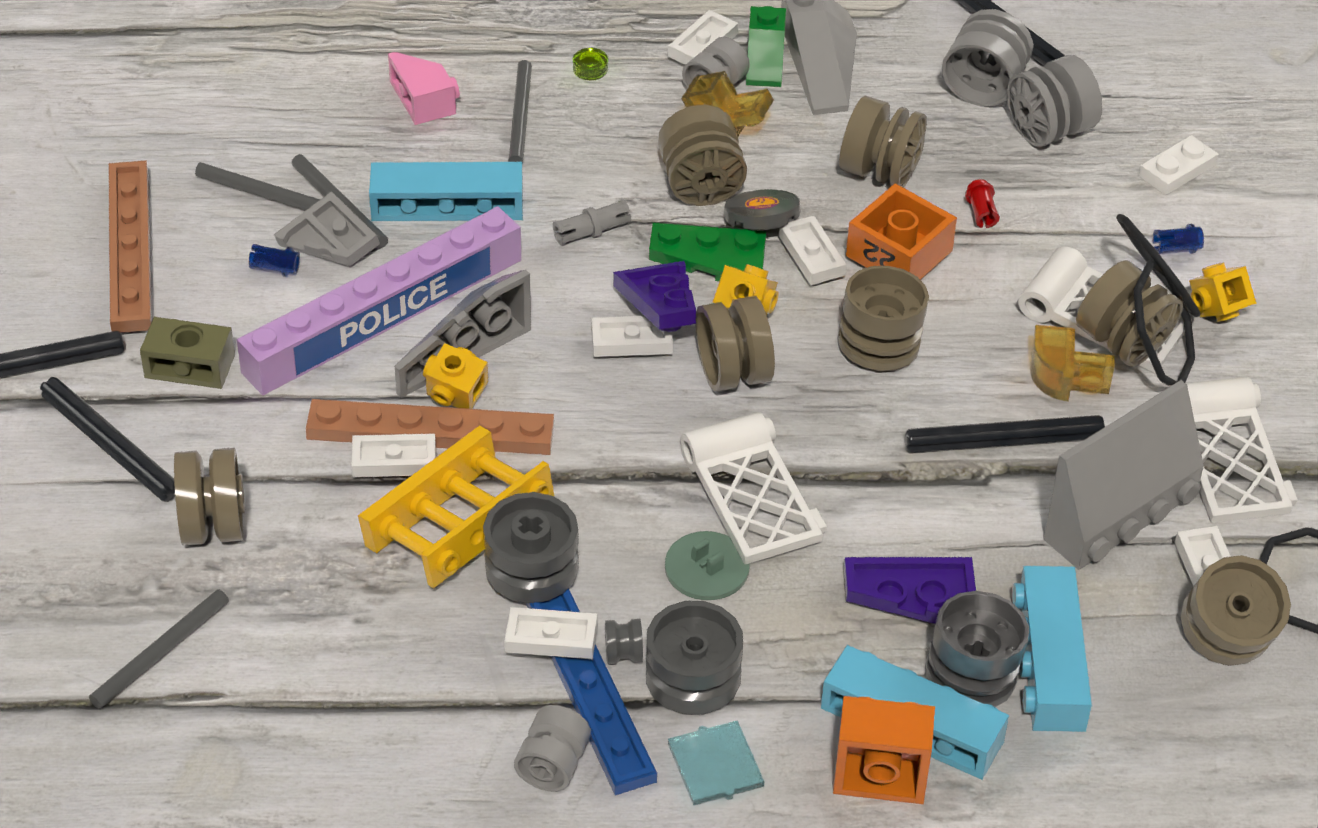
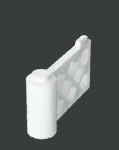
[1018,246,1192,374]
[1167,376,1298,523]
[680,411,827,565]

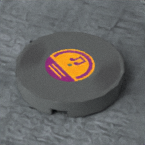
[724,189,801,230]

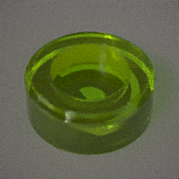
[573,48,608,81]

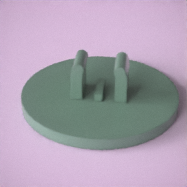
[665,531,750,600]

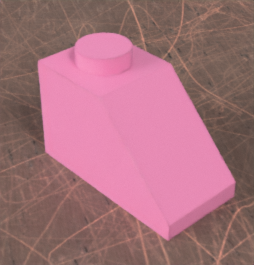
[388,52,460,125]

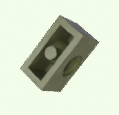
[140,317,235,389]

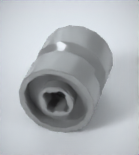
[682,36,750,103]
[514,705,591,792]

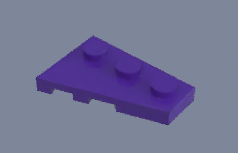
[613,261,696,332]
[844,557,976,624]

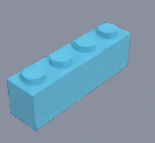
[369,162,523,221]
[1012,566,1092,732]
[821,645,1009,780]

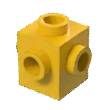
[1189,262,1256,322]
[713,264,779,315]
[423,343,488,409]

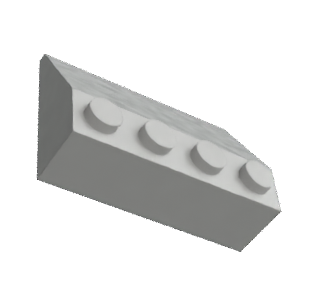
[1044,380,1204,570]

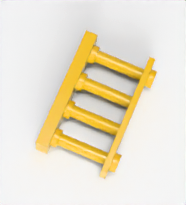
[358,425,554,589]

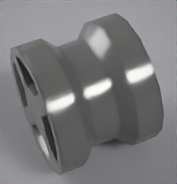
[605,618,643,664]

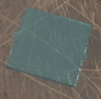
[668,720,764,806]

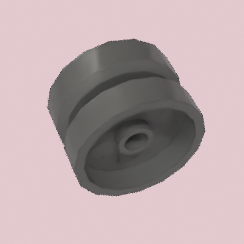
[483,492,579,603]
[646,601,743,715]

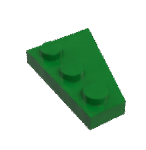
[649,223,766,282]

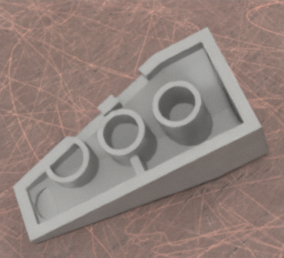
[781,0,857,115]
[394,270,531,398]

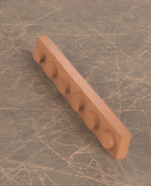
[109,160,152,333]
[306,399,554,455]

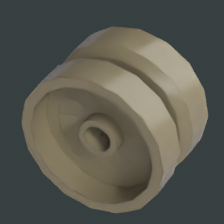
[695,296,775,391]
[174,447,245,546]
[1181,555,1291,666]

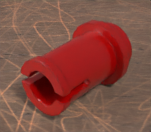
[965,179,1000,228]

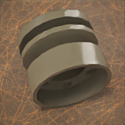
[839,95,927,187]
[658,105,747,206]
[1076,260,1183,367]
[838,266,929,371]

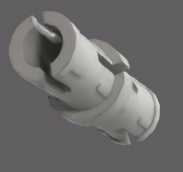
[552,200,631,245]

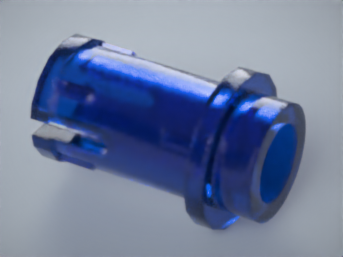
[1152,223,1204,254]
[249,244,300,277]

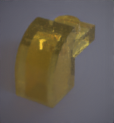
[681,71,774,137]
[1030,325,1115,402]

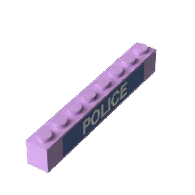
[237,206,521,396]

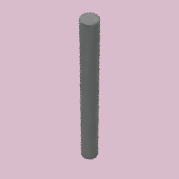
[508,60,532,164]
[292,154,388,249]
[195,162,320,211]
[89,589,229,709]

